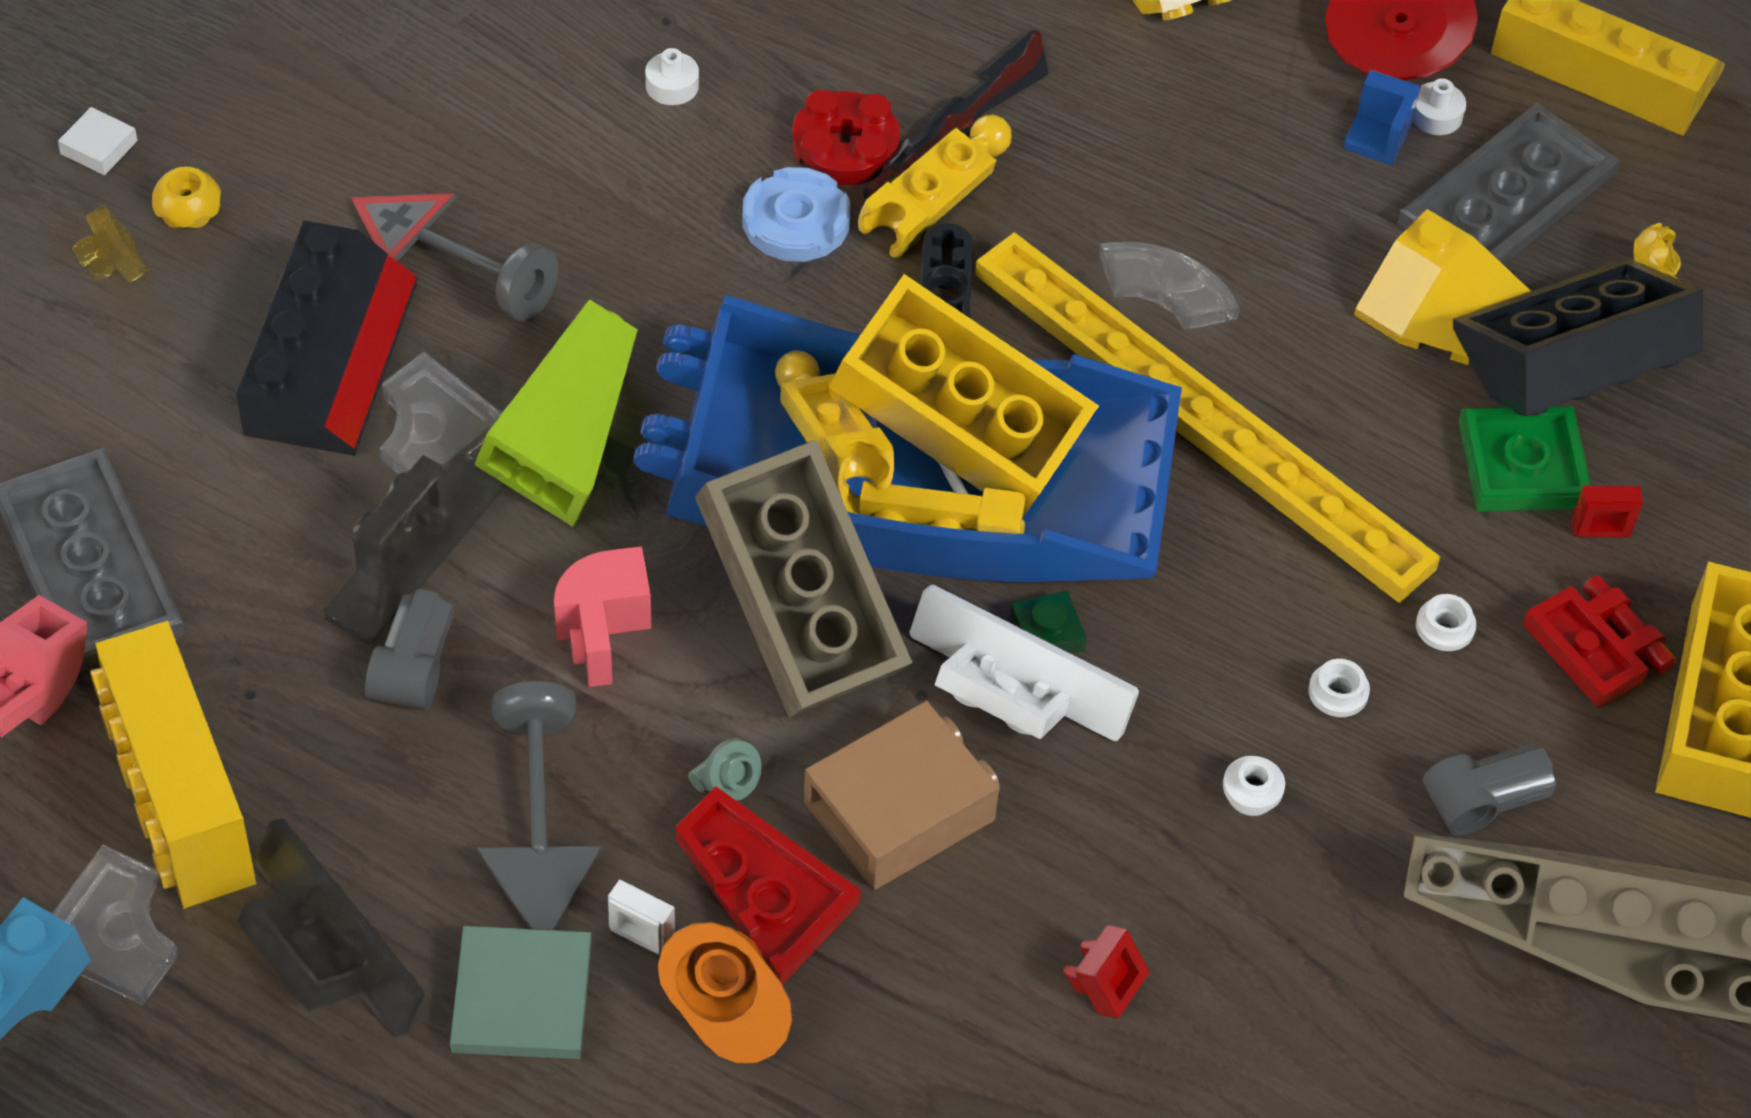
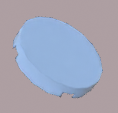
[742,167,850,262]

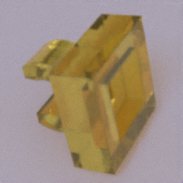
[72,205,149,283]

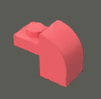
[554,546,651,687]
[0,595,87,738]

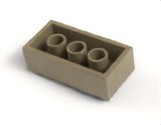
[695,440,912,718]

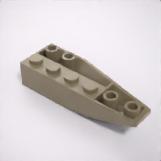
[1403,834,1751,1024]

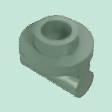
[688,738,762,801]

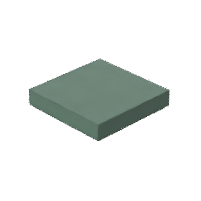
[450,926,592,1060]

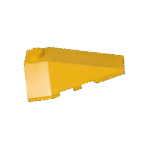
[1354,209,1531,365]

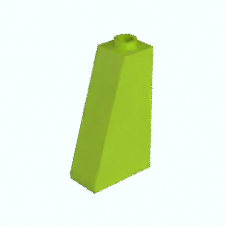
[474,299,638,527]

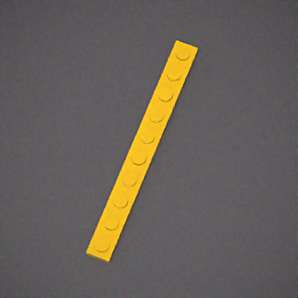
[975,232,1441,603]

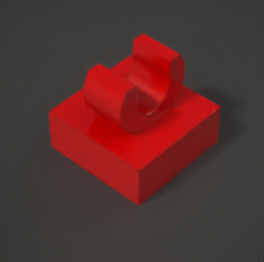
[1063,925,1150,1019]

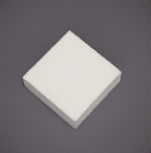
[58,107,138,175]
[608,879,675,955]

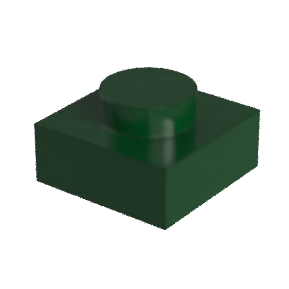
[1010,590,1087,654]

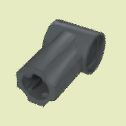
[365,589,454,710]
[1423,743,1557,837]

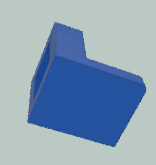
[1344,70,1421,166]

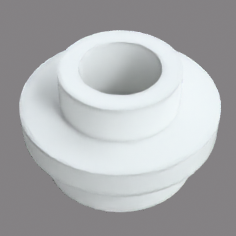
[1416,594,1476,651]
[1309,659,1370,717]
[1223,756,1285,816]

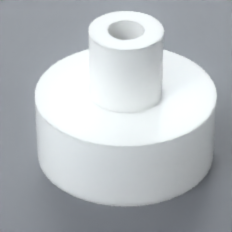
[645,48,699,105]
[1413,79,1466,135]

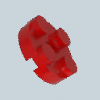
[792,90,900,186]

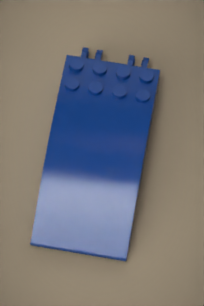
[633,295,1182,582]

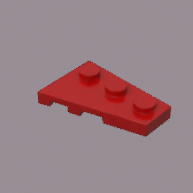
[675,786,861,985]

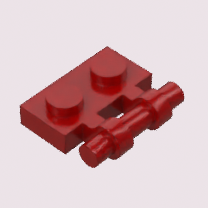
[1522,575,1677,708]

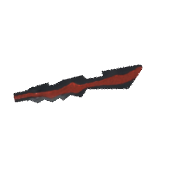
[863,30,1048,200]

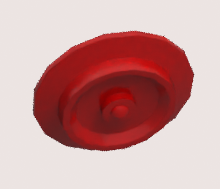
[1325,0,1478,80]

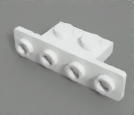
[910,585,1139,741]

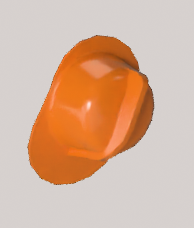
[657,922,792,1063]

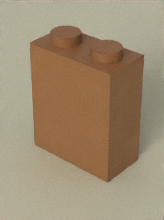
[804,700,1000,891]

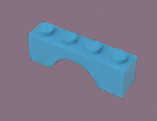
[0,897,91,1041]

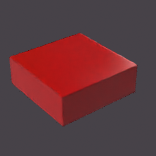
[1571,485,1643,537]

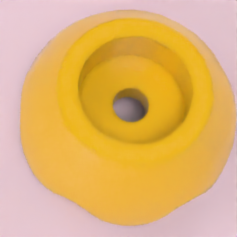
[152,167,221,228]
[1634,223,1681,279]

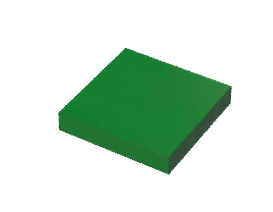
[1458,406,1591,512]

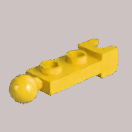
[858,115,1012,258]
[774,350,894,497]
[841,481,1026,534]

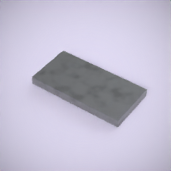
[1397,102,1620,265]
[0,448,186,672]

